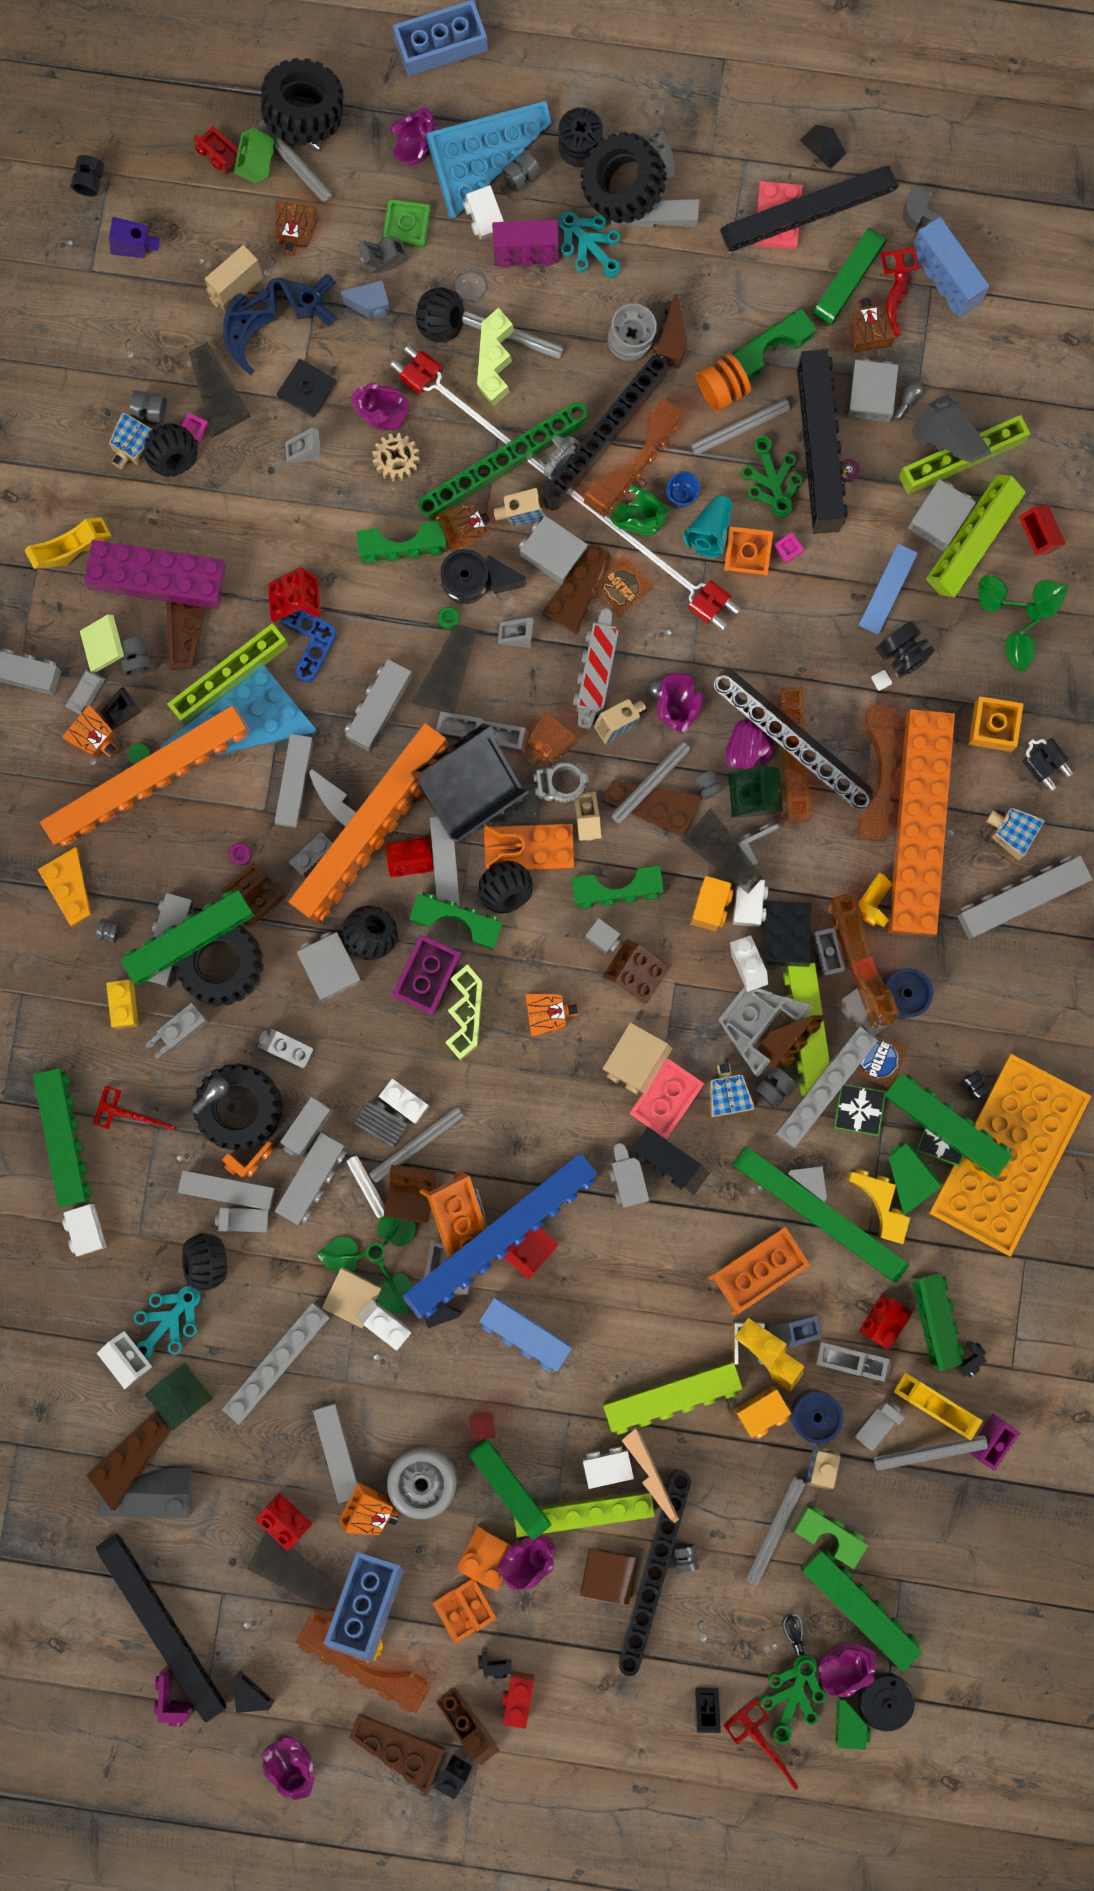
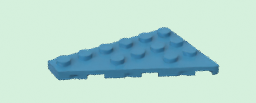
[425,101,552,219]
[160,665,317,756]

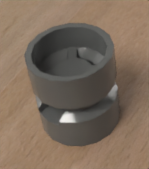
[501,150,541,192]
[130,390,167,424]
[121,637,152,676]
[754,1067,797,1109]

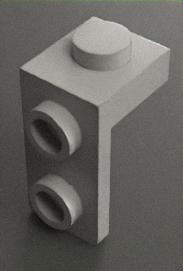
[643,132,675,178]
[736,823,779,870]
[257,1027,313,1068]
[215,1208,269,1232]
[855,1401,905,1451]

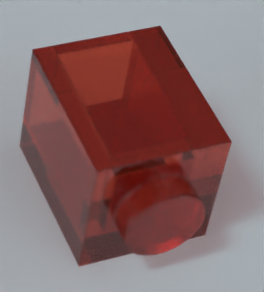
[470,1412,496,1441]

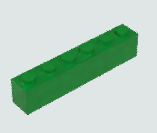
[120,890,255,986]
[33,1068,92,1207]
[885,1073,1013,1180]
[800,1548,922,1673]

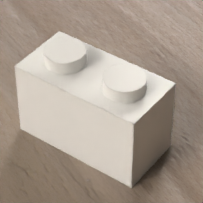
[463,185,504,241]
[732,878,768,927]
[730,935,768,992]
[379,1079,430,1124]
[62,1204,107,1256]
[357,1299,411,1351]
[97,1331,152,1389]
[582,1446,634,1489]

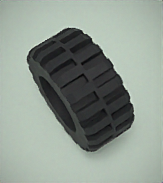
[261,58,344,146]
[580,132,667,223]
[174,925,264,1006]
[193,1064,283,1151]

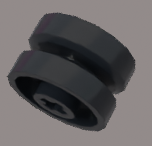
[440,549,489,604]

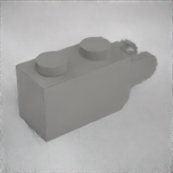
[145,1003,209,1060]
[608,1143,649,1208]

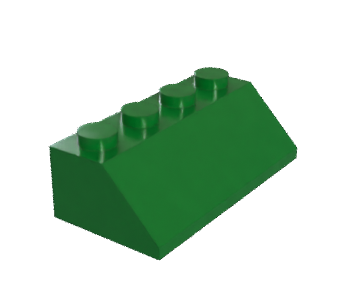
[911,1272,964,1371]

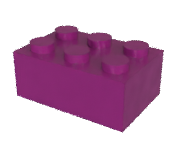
[492,219,559,268]
[392,934,462,1016]

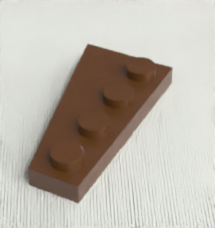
[542,543,611,635]
[166,602,205,670]
[603,780,701,837]
[86,1412,171,1511]
[349,1713,445,1795]

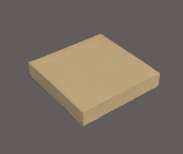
[322,1267,382,1328]

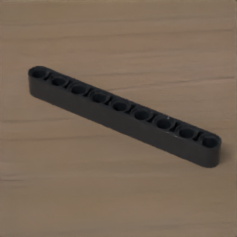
[720,166,899,252]
[543,354,667,511]
[714,669,873,810]
[618,1469,691,1676]
[96,1533,227,1723]

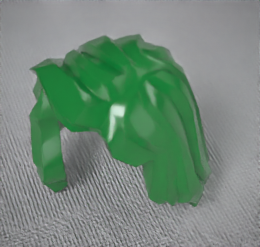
[610,486,670,536]

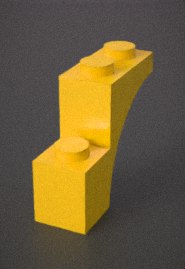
[24,517,111,569]
[847,1169,910,1244]
[735,1318,805,1392]
[894,1373,983,1440]

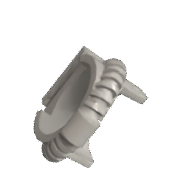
[539,435,581,477]
[533,761,589,803]

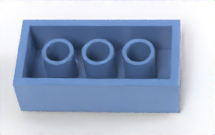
[393,0,488,77]
[912,217,990,318]
[479,1296,572,1373]
[324,1552,404,1663]

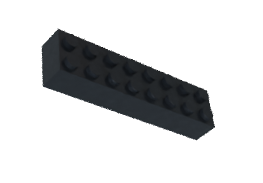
[797,349,848,534]

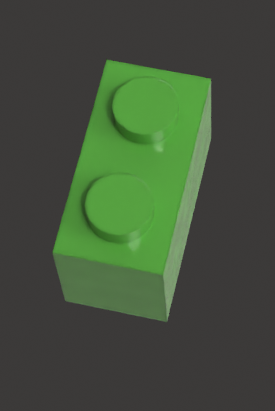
[234,127,274,184]

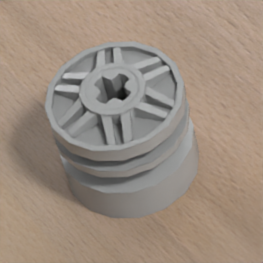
[607,303,657,361]

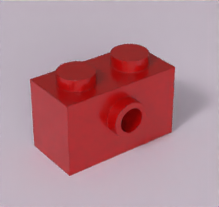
[1018,505,1066,556]
[501,1671,534,1729]

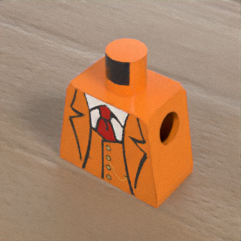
[62,705,119,759]
[525,994,578,1038]
[339,1482,399,1535]

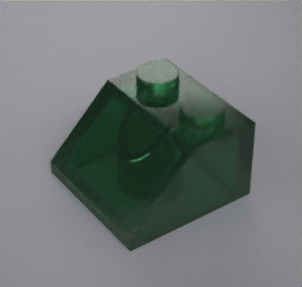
[728,765,783,817]
[145,1363,213,1430]

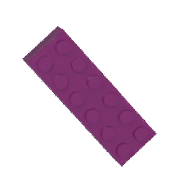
[84,540,226,610]

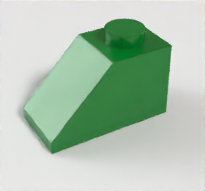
[835,1696,871,1750]

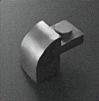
[903,185,945,232]
[357,236,409,273]

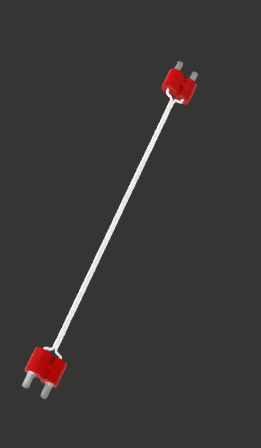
[390,345,741,631]

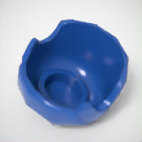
[666,471,700,507]

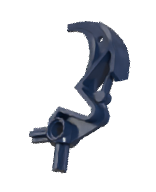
[223,273,337,376]

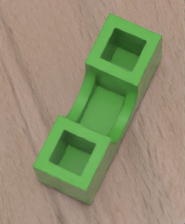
[792,1505,868,1569]

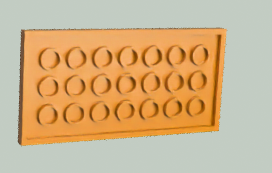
[928,1054,1091,1257]

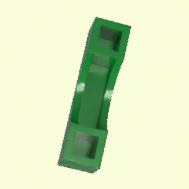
[732,309,817,381]
[356,520,447,565]
[571,865,664,910]
[409,892,502,950]

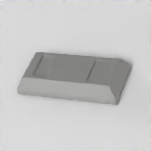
[65,669,106,715]

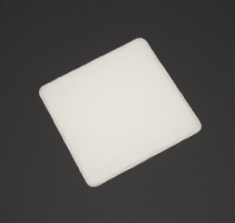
[871,670,892,691]

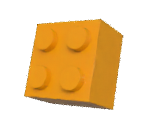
[968,696,1023,752]
[690,876,734,932]
[733,1386,791,1439]

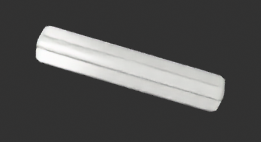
[347,1156,385,1218]

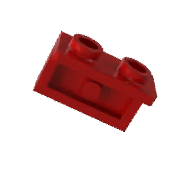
[193,126,238,175]
[385,837,434,877]
[859,1294,913,1351]
[255,1492,312,1551]

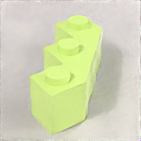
[477,308,514,406]
[445,964,483,1061]

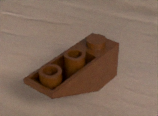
[652,294,687,369]
[757,1015,825,1067]
[436,1687,500,1765]

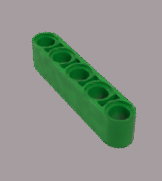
[813,228,887,325]
[468,1438,552,1541]

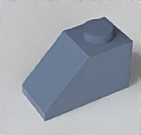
[341,280,391,318]
[768,1315,822,1347]

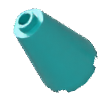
[683,495,733,558]

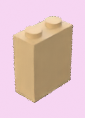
[204,245,264,312]
[603,1023,673,1095]

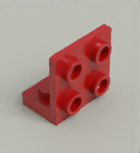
[268,567,321,622]
[504,1228,558,1280]

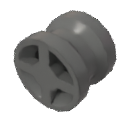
[96,918,121,944]

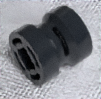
[959,1070,991,1101]

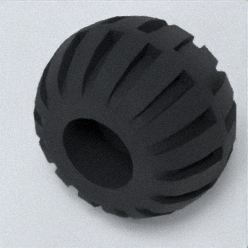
[416,287,464,343]
[144,423,198,477]
[478,861,533,914]
[342,906,397,960]
[182,1233,227,1291]

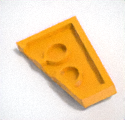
[38,847,92,927]

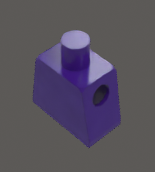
[109,217,160,258]

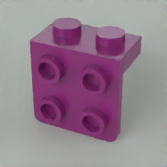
[154,1665,194,1727]

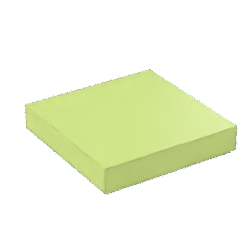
[80,614,124,672]

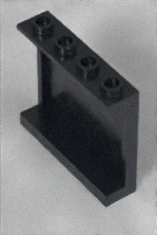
[411,723,529,842]

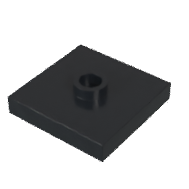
[277,358,337,418]

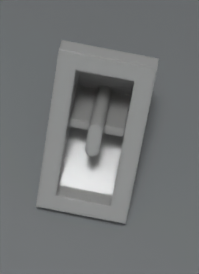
[498,617,534,648]
[786,1166,827,1202]

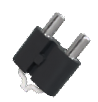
[1022,738,1073,791]

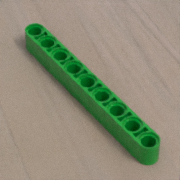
[418,402,588,520]
[732,1146,909,1283]

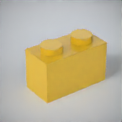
[106,980,139,1029]

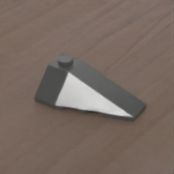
[912,395,991,463]
[99,1467,192,1518]

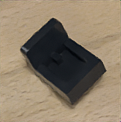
[955,1341,987,1377]
[478,1648,512,1679]
[434,1755,472,1800]

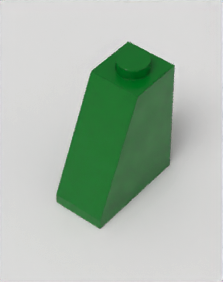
[889,1142,944,1214]

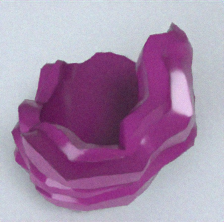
[390,107,439,166]
[351,383,410,430]
[657,672,704,733]
[725,718,774,769]
[498,1535,556,1590]
[818,1644,876,1697]
[262,1736,315,1800]

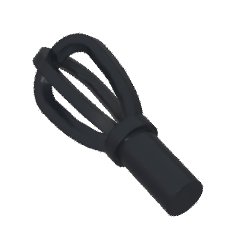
[782,1613,806,1664]

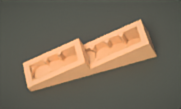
[621,1429,679,1523]

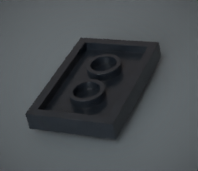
[764,901,811,967]

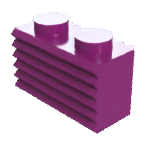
[970,1413,1020,1470]

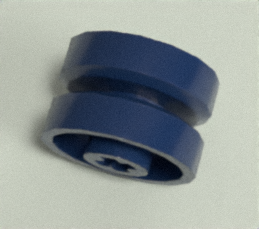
[877,968,933,1019]
[790,1389,844,1444]

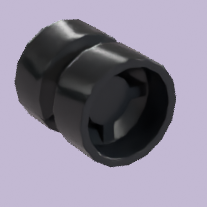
[70,155,105,197]

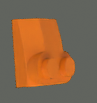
[724,526,773,576]
[456,1525,512,1590]

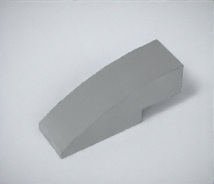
[309,769,356,827]
[816,1342,892,1382]

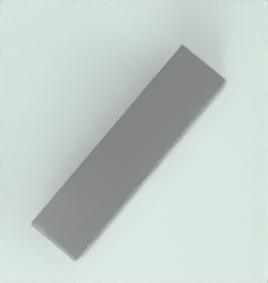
[611,199,700,228]
[436,711,530,753]
[274,734,313,828]
[430,817,460,908]
[178,1170,276,1211]
[313,1403,358,1504]

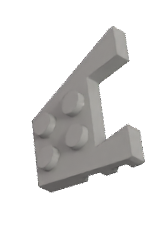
[718,986,812,1077]

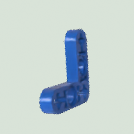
[279,610,336,683]

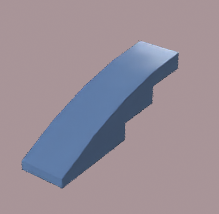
[859,544,918,635]

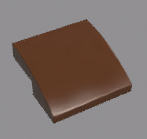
[220,862,285,926]
[580,1548,637,1605]

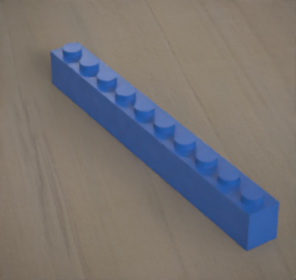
[402,1153,597,1319]

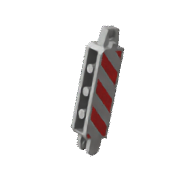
[573,608,618,730]

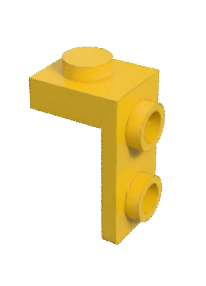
[855,873,892,927]

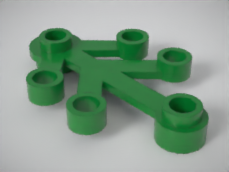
[741,436,803,518]
[760,1654,826,1744]

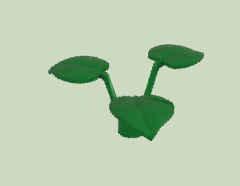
[978,576,1068,672]
[317,1216,416,1314]

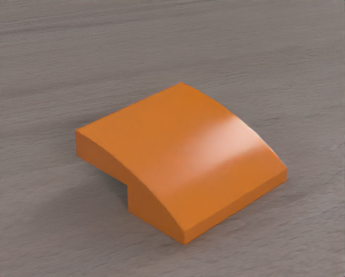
[431,1578,497,1644]

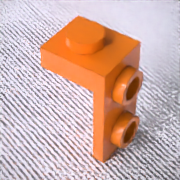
[222,1140,274,1178]

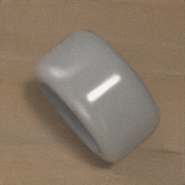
[387,1446,457,1519]

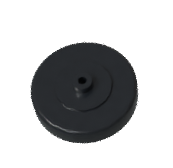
[858,1672,915,1732]

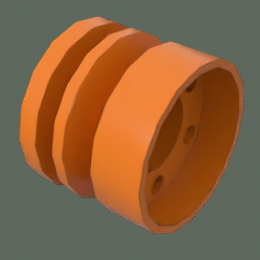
[696,353,751,412]

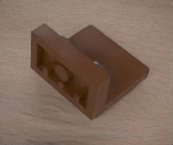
[602,939,669,1004]
[384,1165,436,1224]

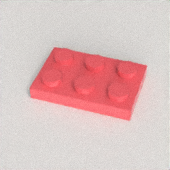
[754,181,802,249]
[629,1058,704,1139]

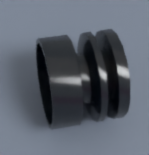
[558,107,603,167]
[876,621,935,679]

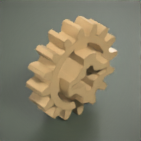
[372,433,420,482]

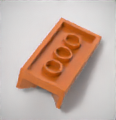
[484,824,574,871]
[419,1170,486,1259]
[708,1227,810,1316]

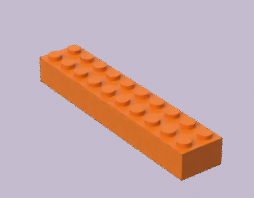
[40,706,251,846]
[888,709,955,937]
[289,723,450,924]

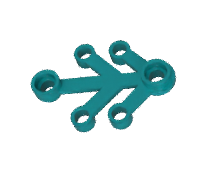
[558,211,620,279]
[134,1286,200,1359]

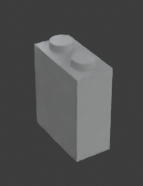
[847,359,898,422]
[908,479,976,551]
[519,516,588,585]
[297,931,362,1002]
[280,1097,335,1157]

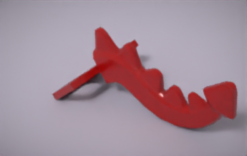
[881,247,920,336]
[93,1085,177,1130]
[723,1698,798,1790]

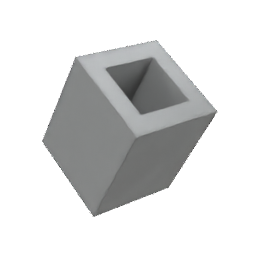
[585,918,621,954]

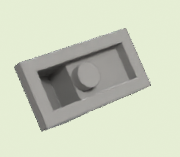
[285,428,320,463]

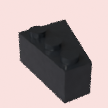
[632,1126,710,1195]

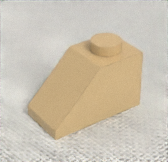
[574,792,601,841]

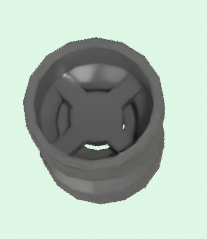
[694,770,723,800]
[673,1544,699,1573]

